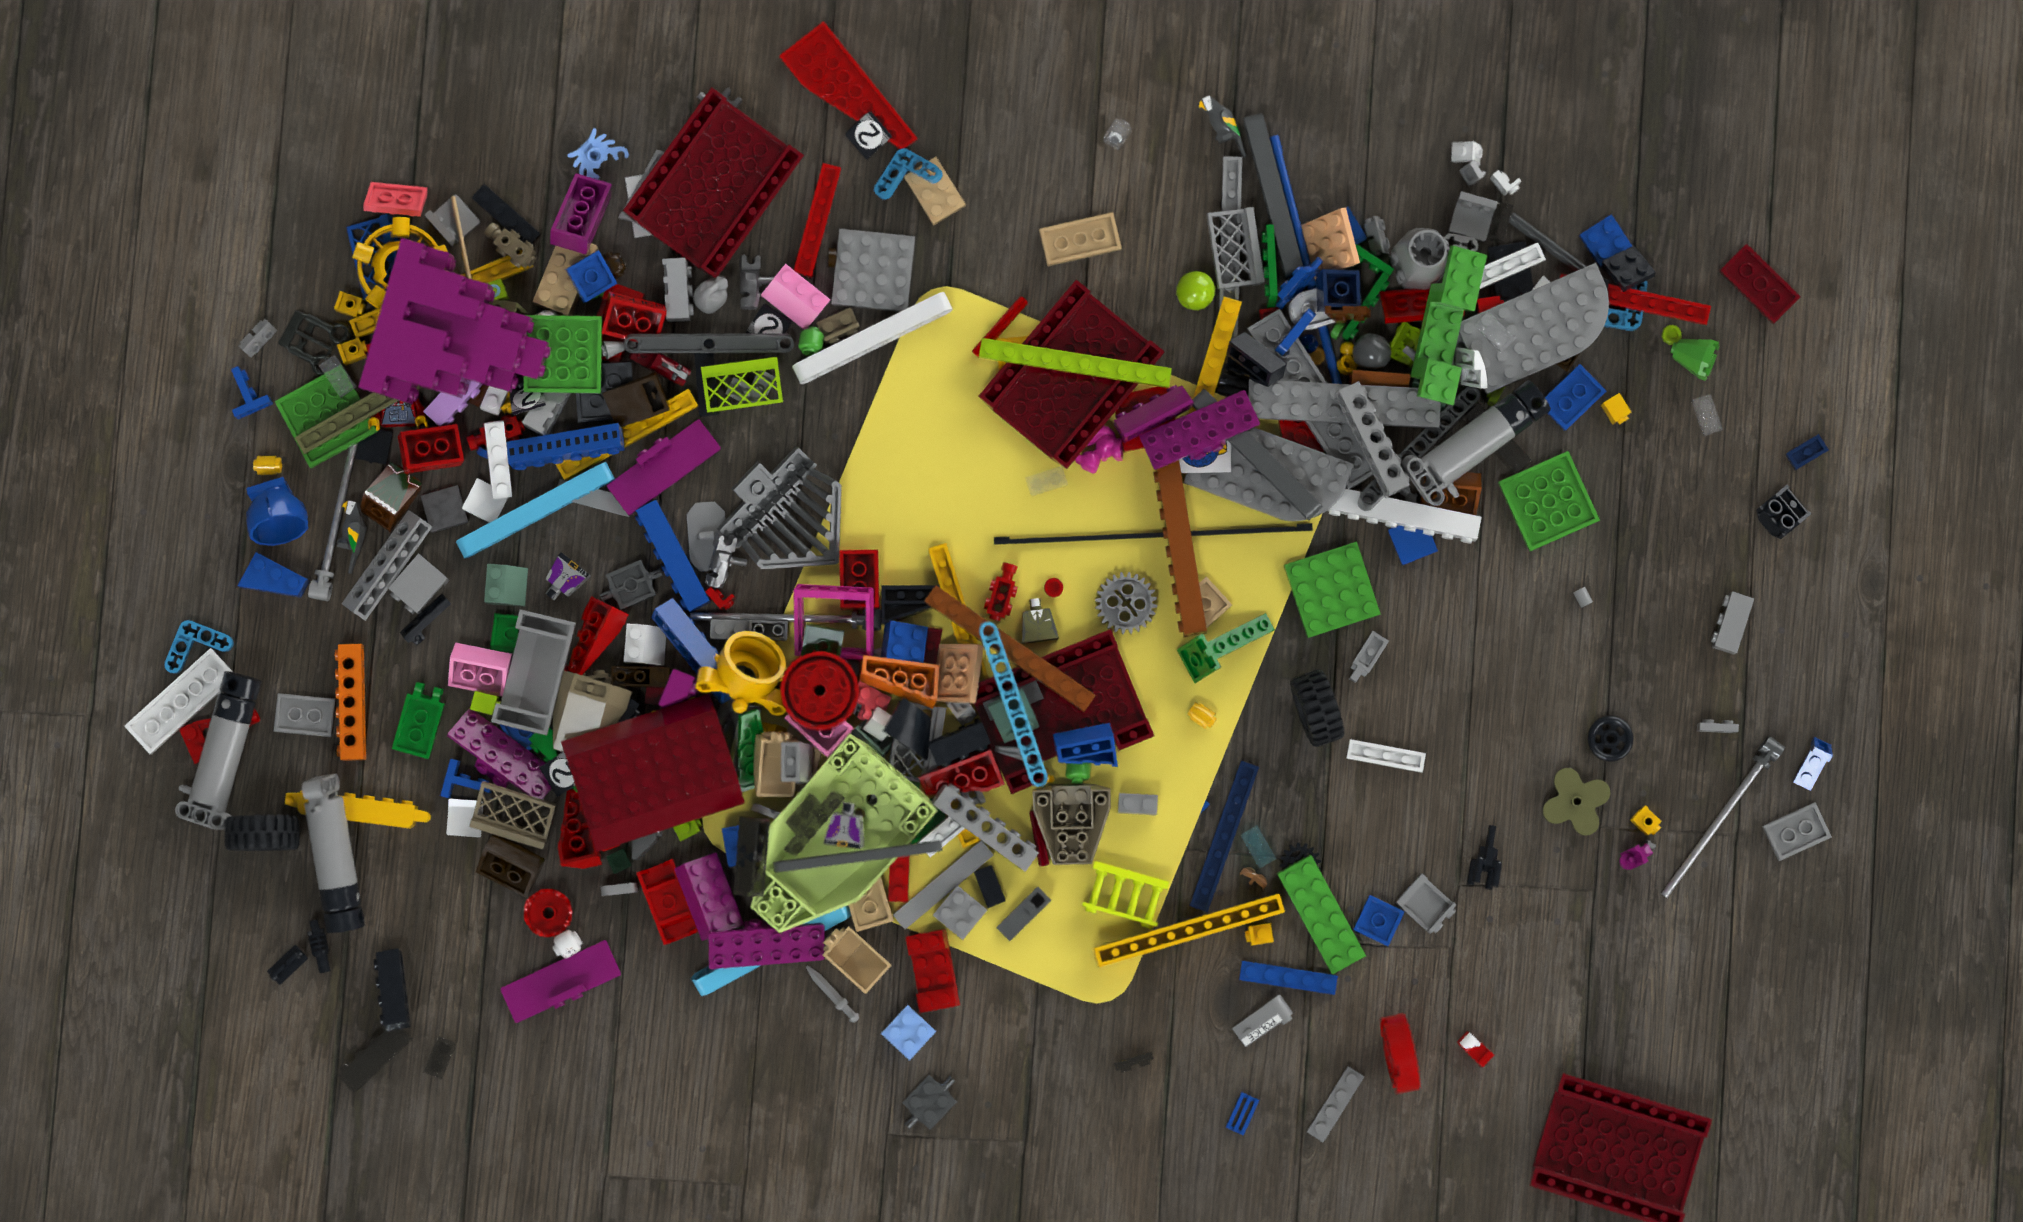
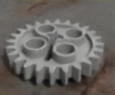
[1095,572,1157,635]

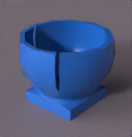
[246,477,308,546]

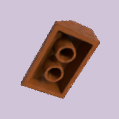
[1349,370,1410,388]
[1419,472,1482,516]

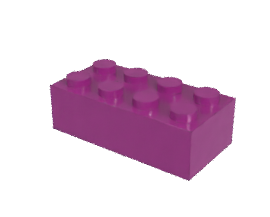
[550,173,612,255]
[674,853,744,941]

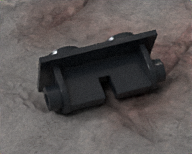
[1217,373,1249,395]
[267,945,309,985]

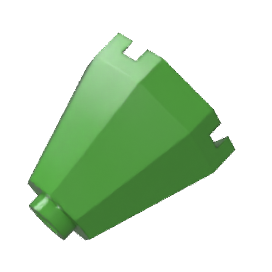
[1671,339,1720,381]

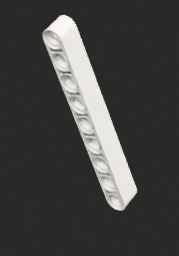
[792,292,953,384]

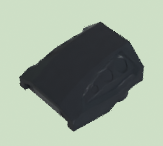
[1756,485,1812,539]

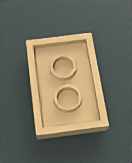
[904,157,966,225]

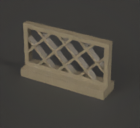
[469,781,556,850]

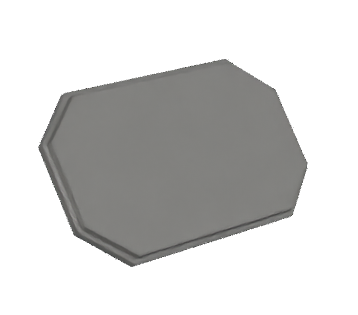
[687,501,727,572]

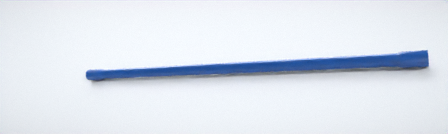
[1269,135,1342,384]

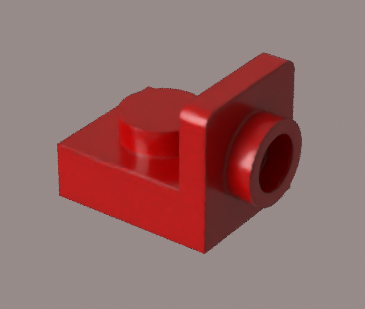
[705,587,735,611]

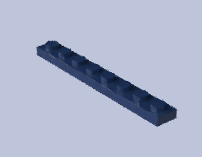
[1189,761,1259,913]

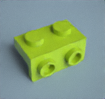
[1389,322,1421,368]

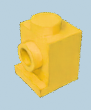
[334,291,366,318]
[337,338,367,365]
[1630,805,1662,836]

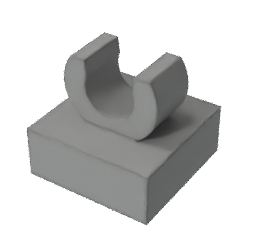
[1459,160,1486,186]

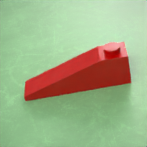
[919,744,1005,795]
[558,789,602,869]

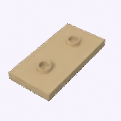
[1039,212,1122,267]

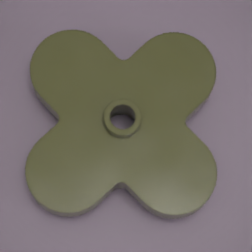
[1542,768,1610,836]

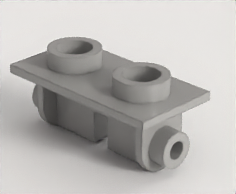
[1364,216,1390,257]
[239,319,277,358]

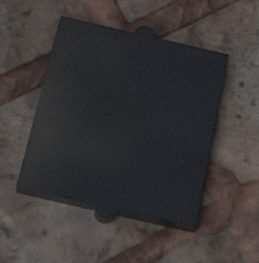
[355,430,393,465]

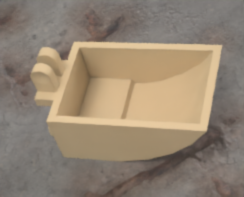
[754,732,799,797]
[823,926,891,994]

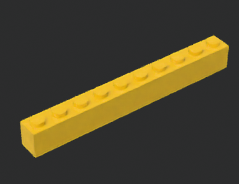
[1092,894,1285,967]

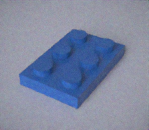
[1545,364,1606,431]

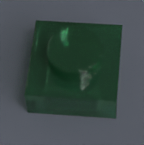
[606,848,632,874]

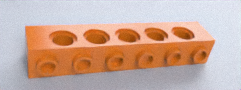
[335,644,366,761]

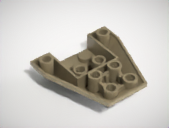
[553,671,632,752]
[1033,783,1111,865]

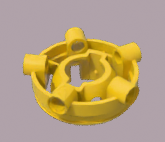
[352,217,448,309]

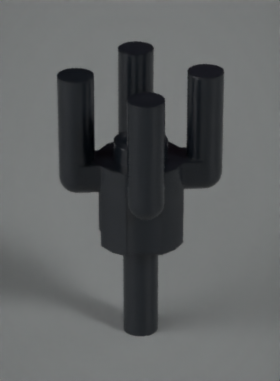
[1467,825,1502,890]

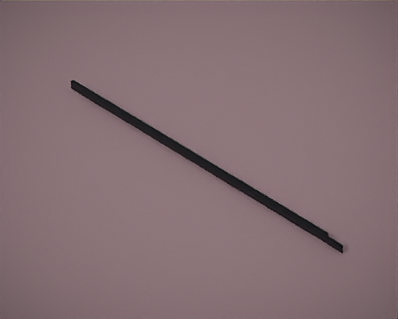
[994,523,1313,545]

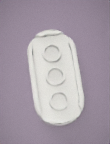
[1289,288,1362,330]

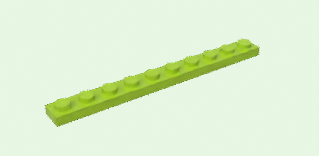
[979,338,1172,388]

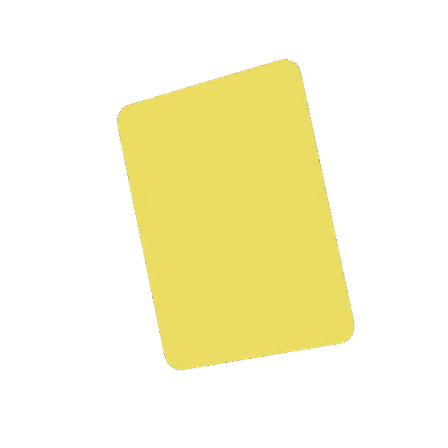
[702,286,1322,1004]

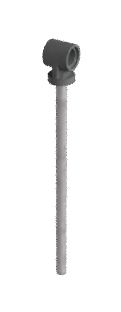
[690,608,882,631]
[1661,735,1785,898]

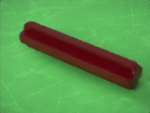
[1029,810,1049,867]

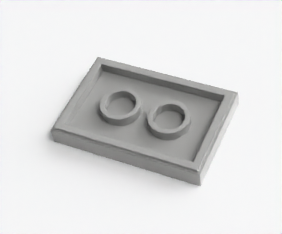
[273,693,336,737]
[1762,802,1832,861]

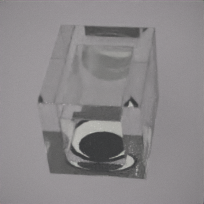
[1103,118,1132,151]

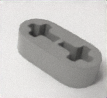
[1444,234,1478,252]
[601,883,638,896]

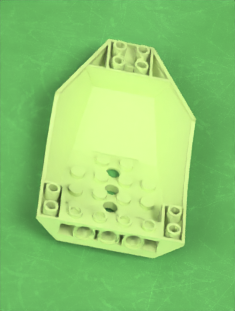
[751,734,937,933]

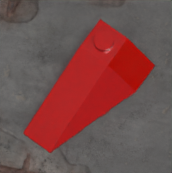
[568,596,629,675]

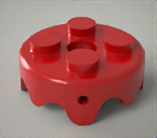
[524,889,573,937]

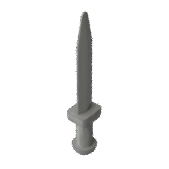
[806,966,859,1022]

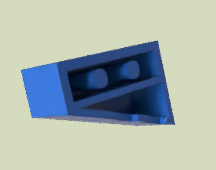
[238,552,310,598]
[1053,723,1118,767]

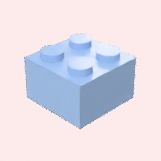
[881,1005,936,1060]

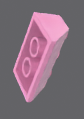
[761,264,830,330]
[448,643,512,697]
[785,715,854,759]

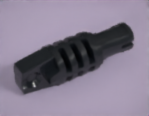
[307,919,331,974]

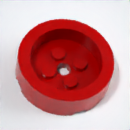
[781,651,859,731]
[1380,1013,1420,1095]

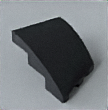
[882,698,931,761]

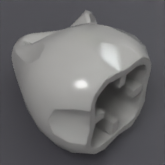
[693,277,728,314]

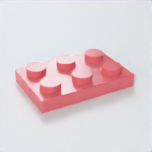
[364,182,428,217]

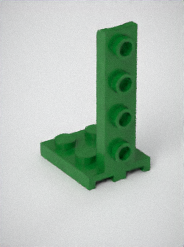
[1342,244,1394,341]
[1177,613,1275,683]

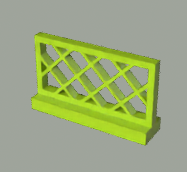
[701,357,783,413]

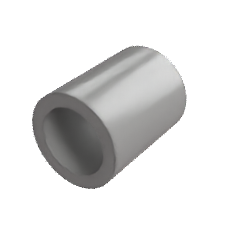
[1573,587,1593,608]

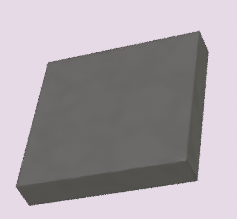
[421,485,468,533]

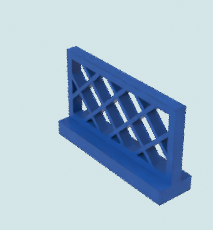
[347,214,399,301]

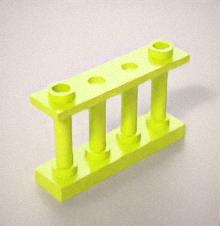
[1082,861,1169,930]

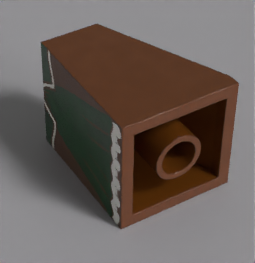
[360,462,422,532]

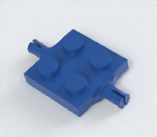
[1276,257,1323,309]

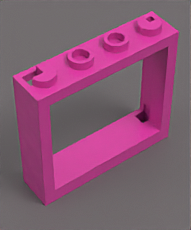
[794,584,874,662]

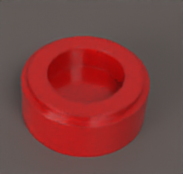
[1044,578,1063,598]

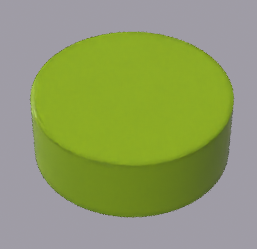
[1662,325,1682,345]

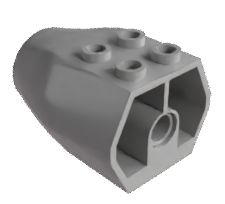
[1389,228,1449,290]

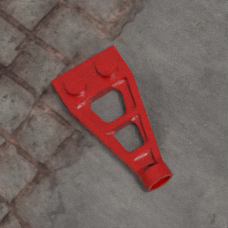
[179,708,261,764]

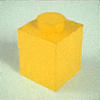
[1601,393,1631,425]

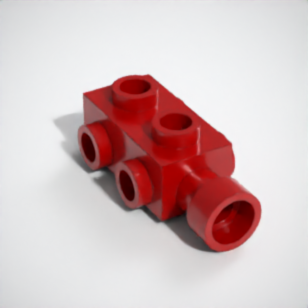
[466,415,525,451]
[984,562,1018,622]

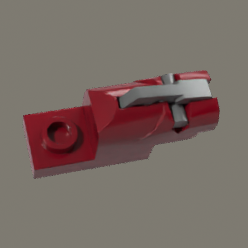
[628,342,691,386]

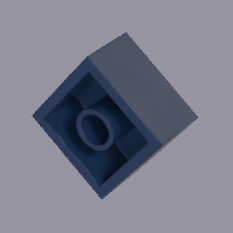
[1316,269,1361,312]

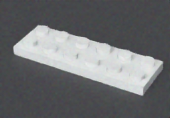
[125,648,233,755]

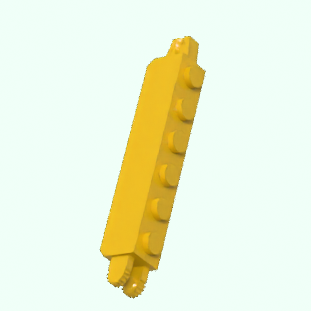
[285,791,431,829]

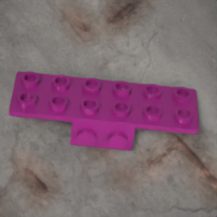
[1140,390,1260,470]
[607,419,721,516]
[447,708,552,800]
[708,919,824,969]
[500,940,621,1023]

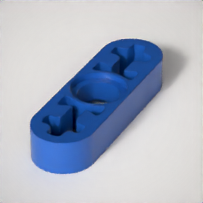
[1275,308,1316,356]

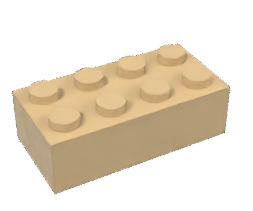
[532,243,599,316]

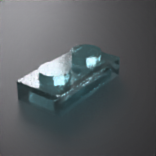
[1240,826,1276,869]

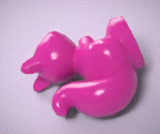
[1075,425,1123,474]

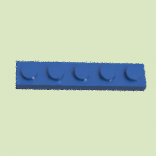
[1239,961,1338,995]

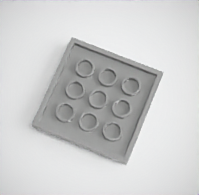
[831,229,915,312]

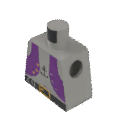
[545,552,591,600]
[824,802,864,849]

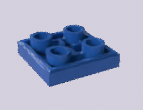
[1388,525,1438,566]

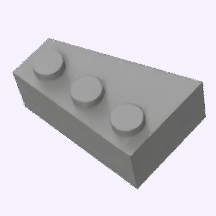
[662,258,694,322]
[522,393,572,436]

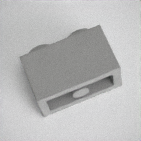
[1118,793,1158,815]

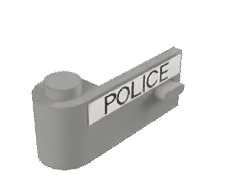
[1232,994,1293,1047]

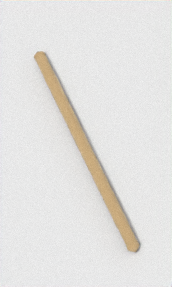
[451,195,471,279]

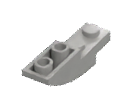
[710,619,788,641]

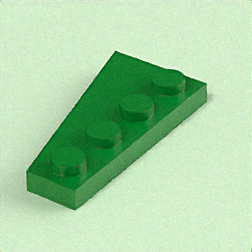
[737,709,764,792]

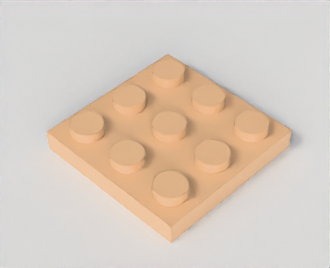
[1301,208,1360,280]
[936,644,984,703]

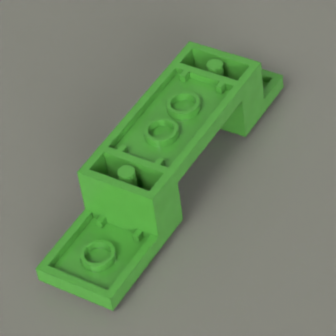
[1410,246,1487,405]

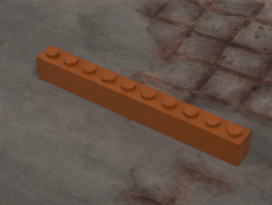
[1153,460,1207,637]
[925,585,1096,712]

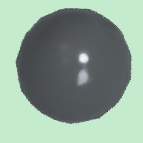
[1352,333,1392,372]

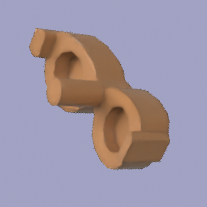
[1240,867,1267,890]

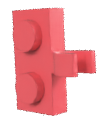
[857,681,891,721]

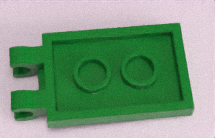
[392,682,445,759]

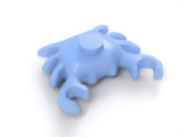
[567,128,629,179]

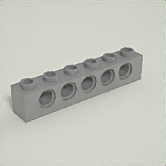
[1335,381,1410,498]
[341,510,432,621]
[931,784,1039,872]

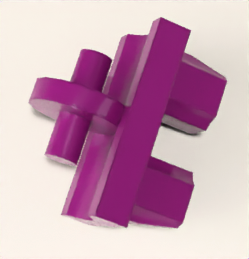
[1619,844,1653,870]

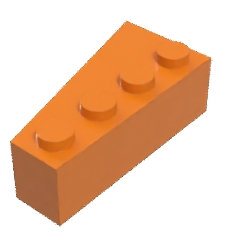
[858,655,939,709]

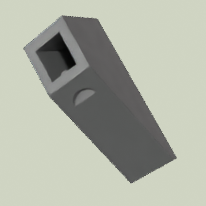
[996,887,1051,941]

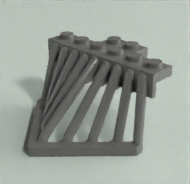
[717,446,842,569]

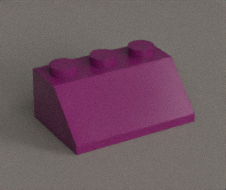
[658,669,699,708]

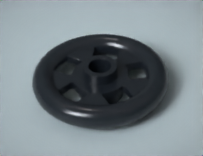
[1587,716,1634,762]

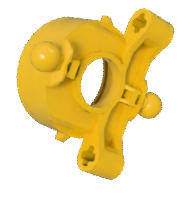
[696,631,786,716]

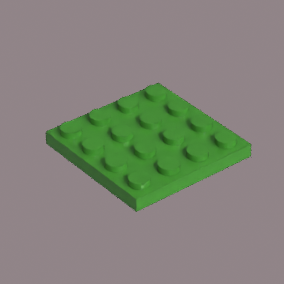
[524,315,602,394]
[275,365,378,468]
[1498,451,1600,552]
[1284,542,1380,638]

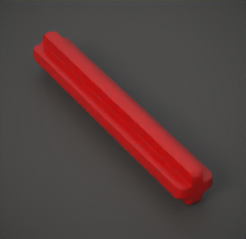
[972,296,1028,358]

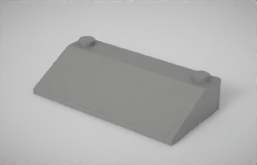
[491,610,576,735]

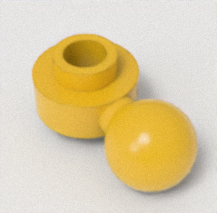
[1337,341,1357,375]

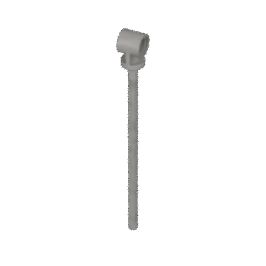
[308,443,358,602]

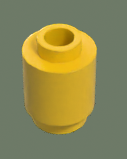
[253,456,282,475]
[1187,702,1217,729]

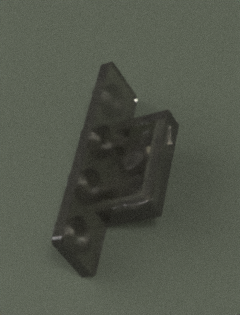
[784,791,845,856]

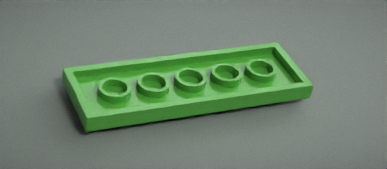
[1277,855,1366,975]

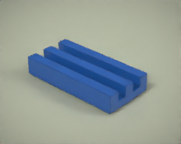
[1226,1092,1259,1136]

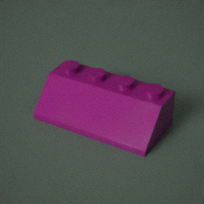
[1113,385,1194,443]

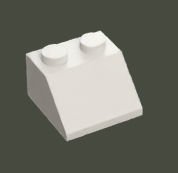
[624,624,666,666]

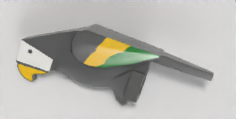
[1198,96,1247,158]
[337,501,367,574]

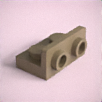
[816,307,860,345]

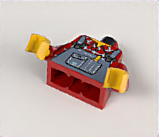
[368,398,428,431]

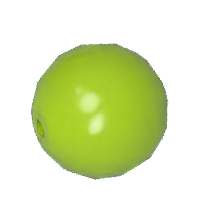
[1176,271,1215,311]

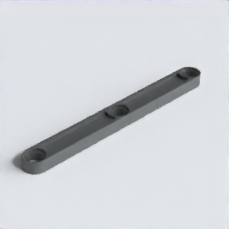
[623,333,794,353]
[773,840,943,873]

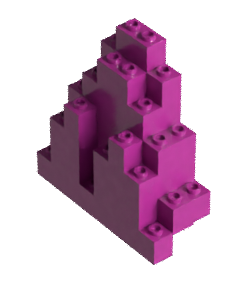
[358,238,551,404]

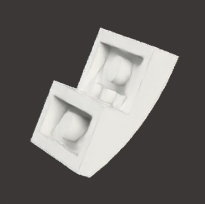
[1455,347,1487,389]

